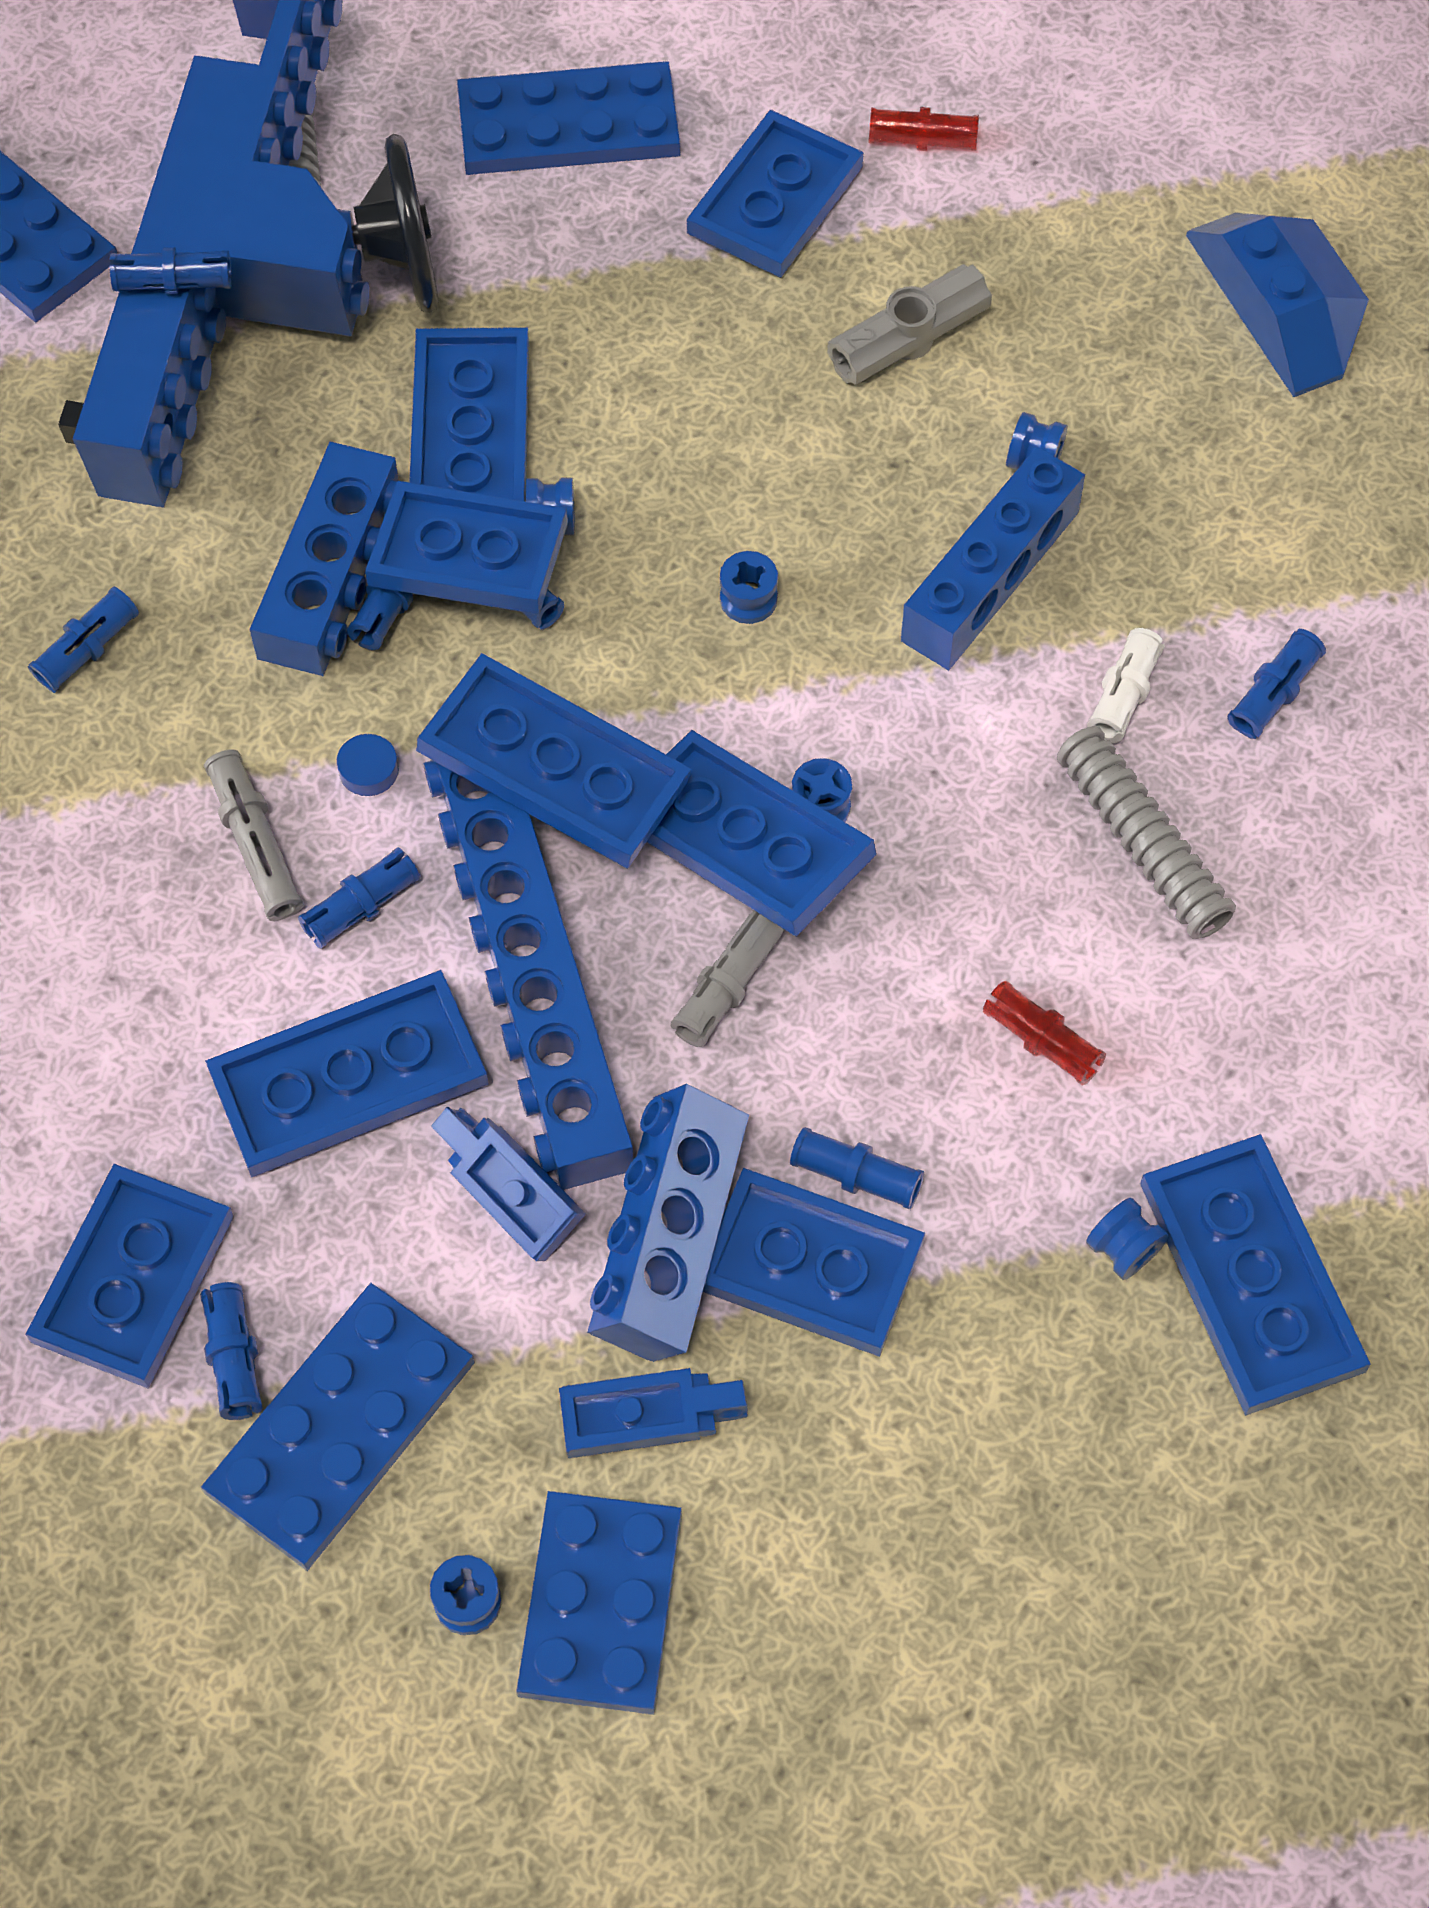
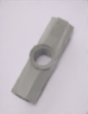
[827,264,992,385]

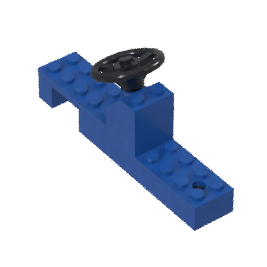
[58,0,439,508]

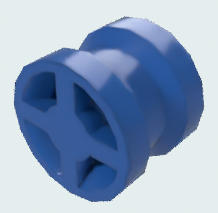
[1006,412,1068,470]
[526,477,575,536]
[720,551,778,624]
[792,758,852,822]
[1086,1198,1169,1280]
[430,1555,501,1635]

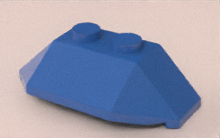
[1186,213,1369,398]

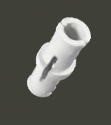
[1087,628,1165,743]

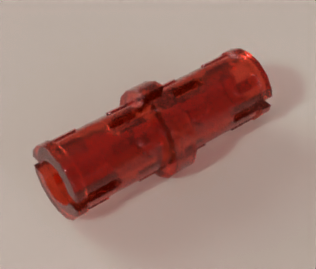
[868,107,979,151]
[983,980,1106,1086]

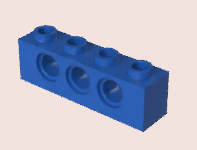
[249,441,399,676]
[901,446,1085,671]
[587,1083,749,1362]

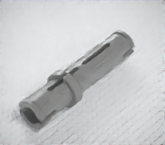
[204,749,304,922]
[670,910,784,1047]

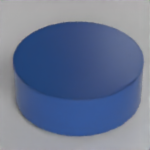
[337,734,399,796]

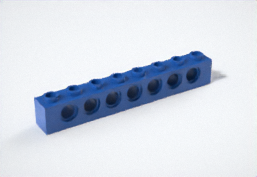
[423,760,634,1190]

